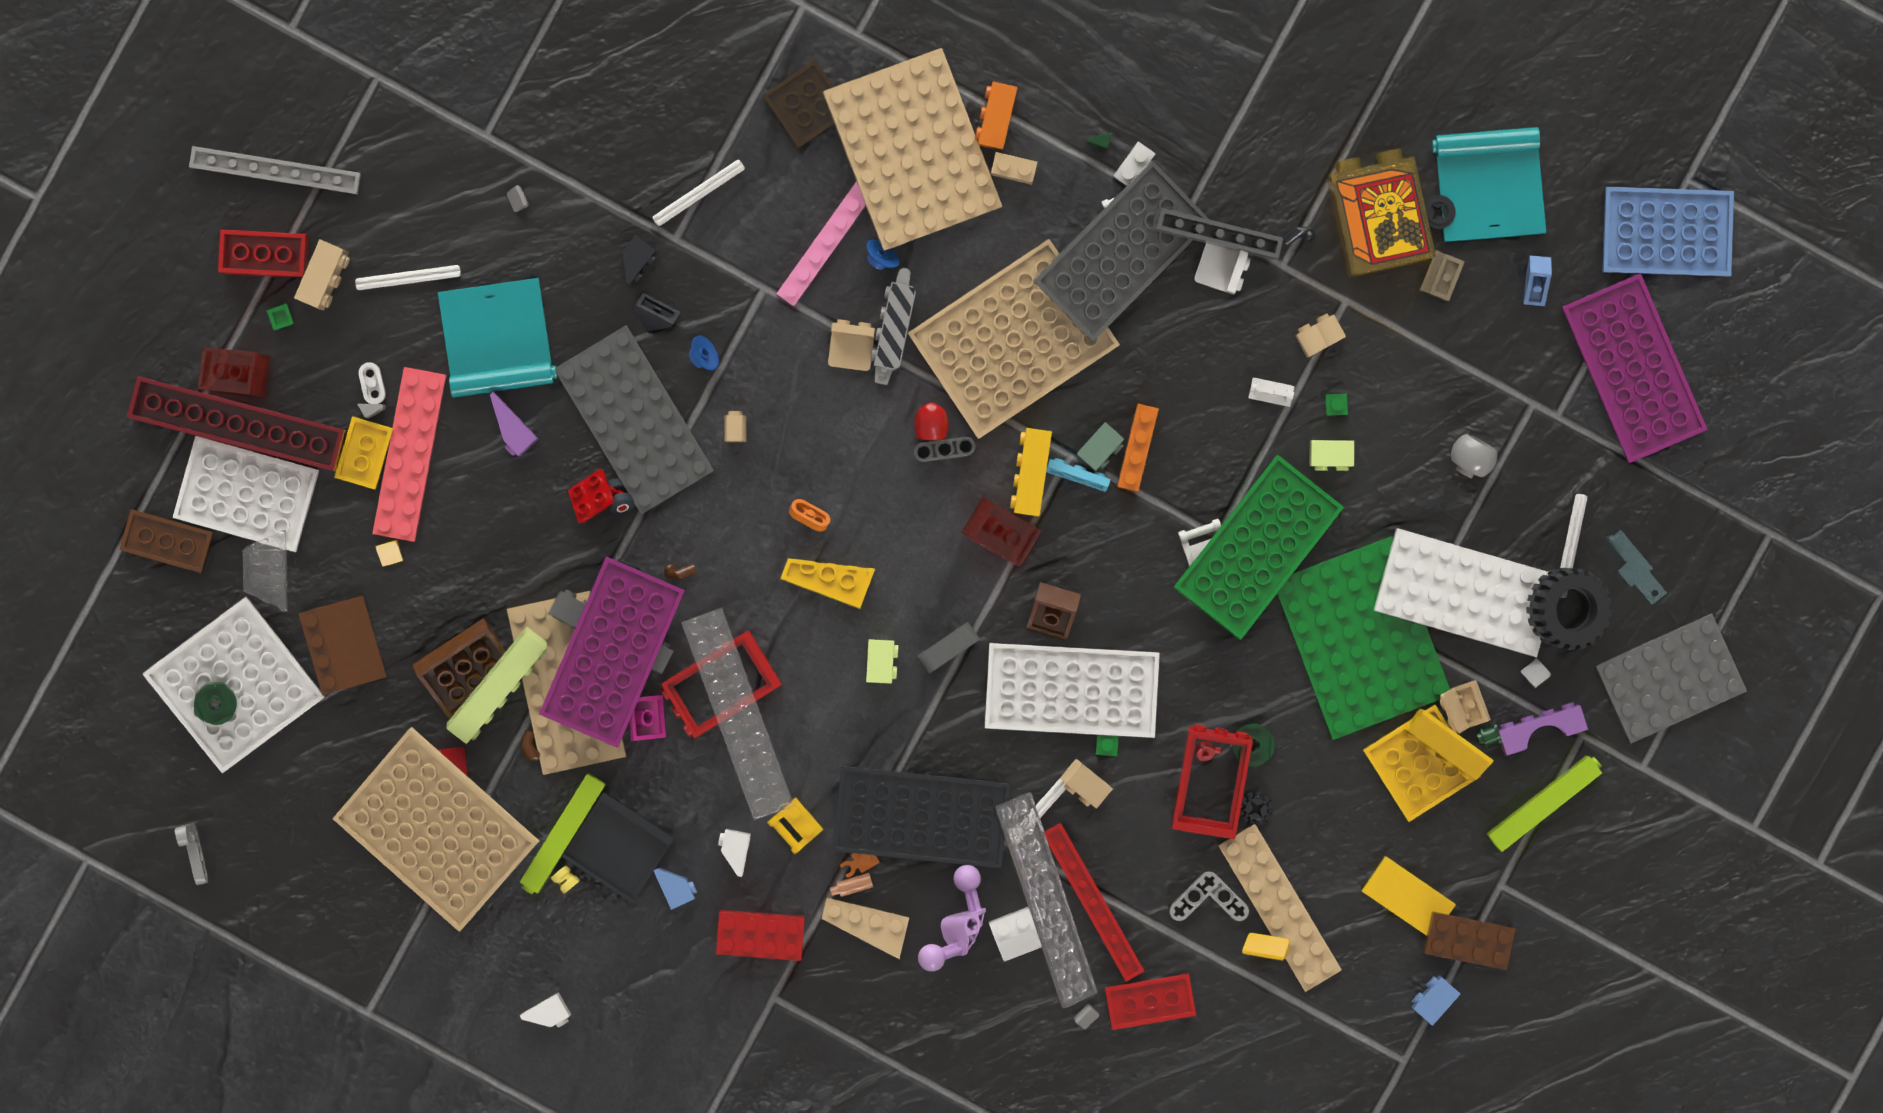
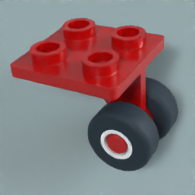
[568,469,635,524]

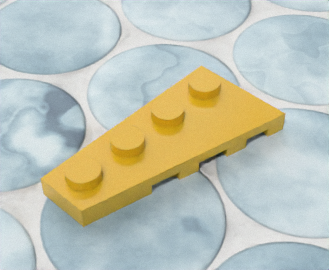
[781,558,875,609]

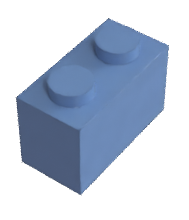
[1411,975,1460,1026]

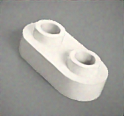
[359,363,386,404]

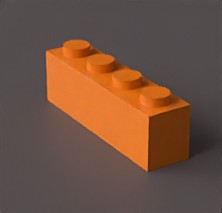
[1117,404,1159,492]

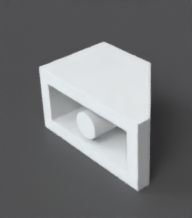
[718,829,751,877]
[520,992,571,1027]

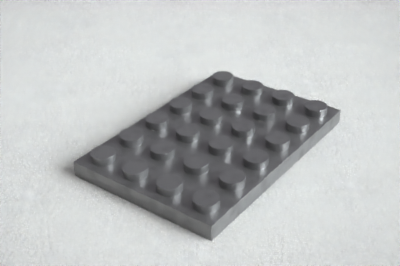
[1595,614,1747,743]

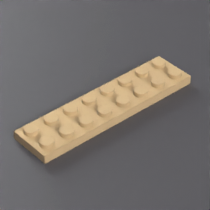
[1218,824,1341,992]

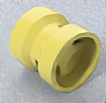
[551,864,580,894]

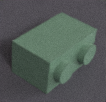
[1076,422,1124,471]

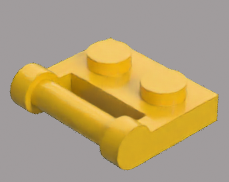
[767,797,823,854]

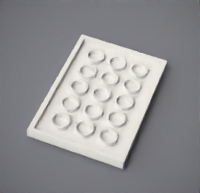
[173,436,319,552]

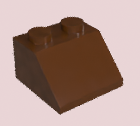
[1026,582,1081,640]

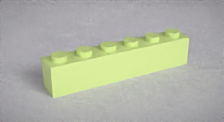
[447,627,547,744]

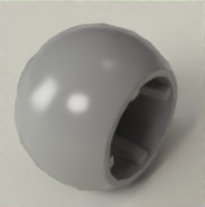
[1451,434,1498,478]

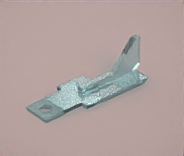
[1606,530,1667,605]

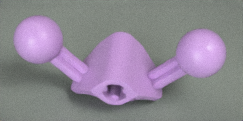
[918,865,986,972]

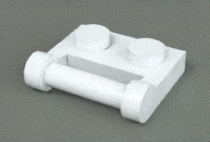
[1178,519,1221,566]

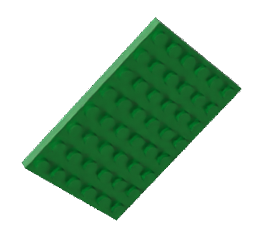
[1277,536,1450,740]

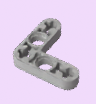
[175,823,208,885]
[1169,871,1249,921]

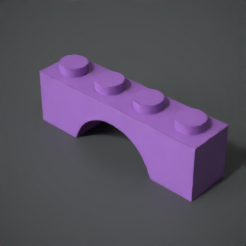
[1499,702,1588,755]

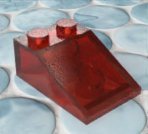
[198,347,270,398]
[961,496,1042,567]

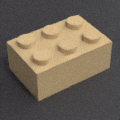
[294,239,350,311]

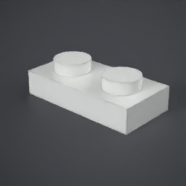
[1113,141,1155,186]

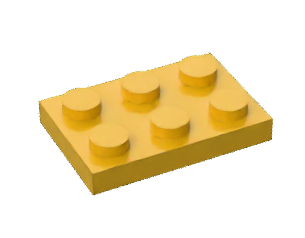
[334,416,393,490]

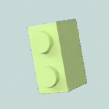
[1310,440,1354,471]
[866,639,898,684]

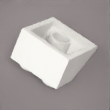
[989,907,1044,961]

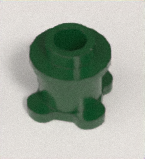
[1476,723,1502,749]

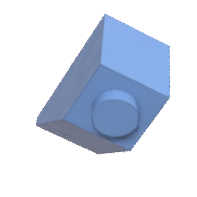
[1523,256,1552,306]
[654,868,697,909]

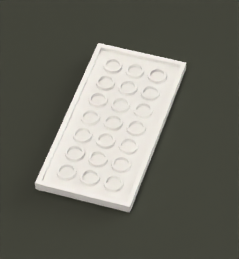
[1374,528,1548,657]
[985,643,1159,738]

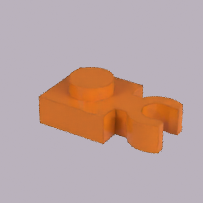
[840,853,880,877]

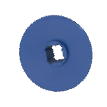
[867,240,900,270]
[689,336,719,370]

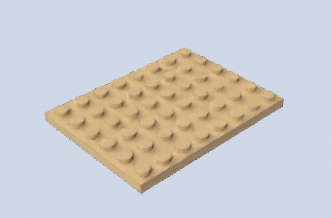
[823,48,1002,251]
[908,239,1120,439]
[333,727,539,932]

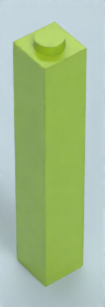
[1486,756,1602,852]
[520,773,606,894]

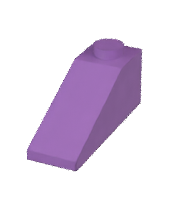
[490,392,538,456]

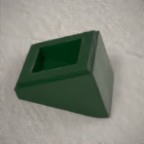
[1087,133,1112,150]

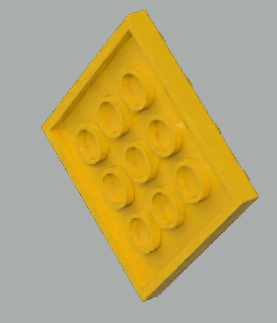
[1363,704,1481,822]

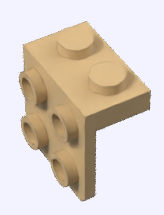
[828,319,875,371]
[1440,680,1491,734]

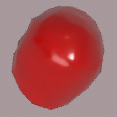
[914,402,949,440]

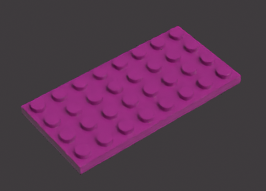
[1561,273,1708,463]
[539,557,685,748]

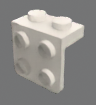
[1194,243,1251,295]

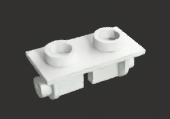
[1249,378,1294,407]

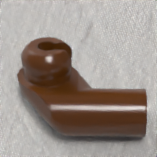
[664,564,696,579]
[521,730,540,761]

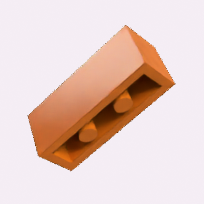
[975,81,1017,151]

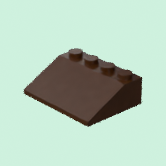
[299,596,387,696]
[413,618,506,719]

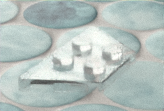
[243,530,288,612]

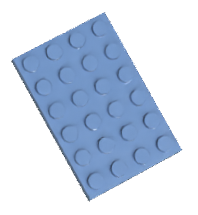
[1602,187,1734,277]

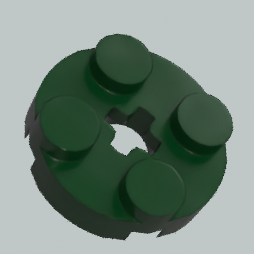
[194,682,237,725]
[1232,724,1275,766]

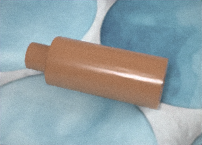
[830,873,873,897]

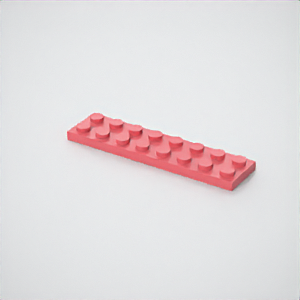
[372,367,447,542]

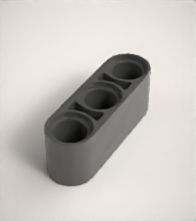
[914,437,975,462]
[917,622,980,673]

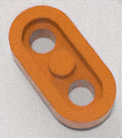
[789,499,830,531]

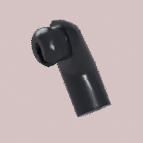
[1282,227,1315,246]

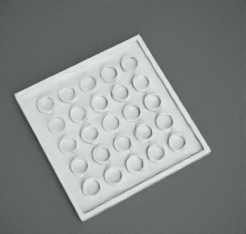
[143,597,325,773]

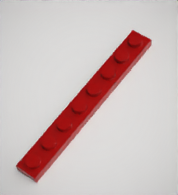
[1042,823,1144,981]

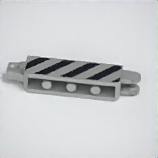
[871,268,916,385]

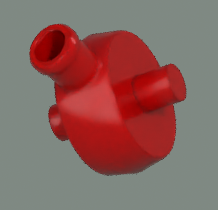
[1195,742,1222,761]

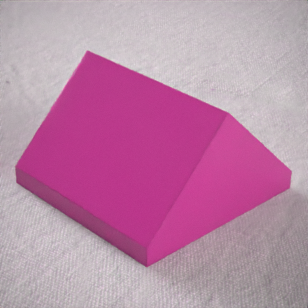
[629,695,666,741]

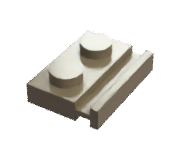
[1420,250,1465,301]

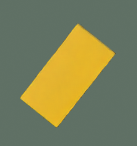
[1361,856,1456,936]

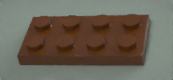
[119,509,214,573]
[1423,911,1516,970]

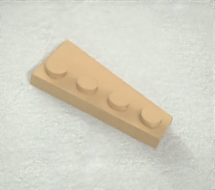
[822,898,909,959]

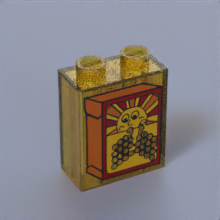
[1327,148,1436,278]

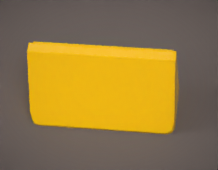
[1242,933,1290,961]

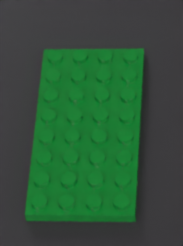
[1173,455,1344,640]

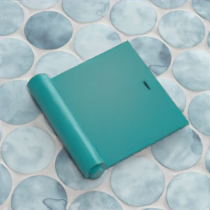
[1432,127,1546,242]
[438,278,557,398]

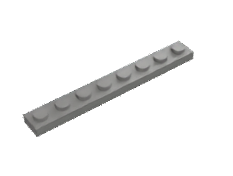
[189,146,361,195]

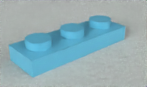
[1046,458,1111,492]

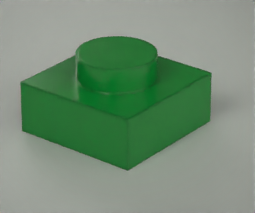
[267,304,295,331]
[1325,394,1348,416]
[1096,734,1119,756]

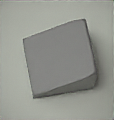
[507,185,529,212]
[358,404,386,419]
[1520,658,1551,688]
[1074,1004,1099,1029]

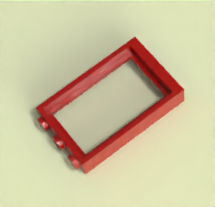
[660,630,782,738]
[1172,724,1253,839]

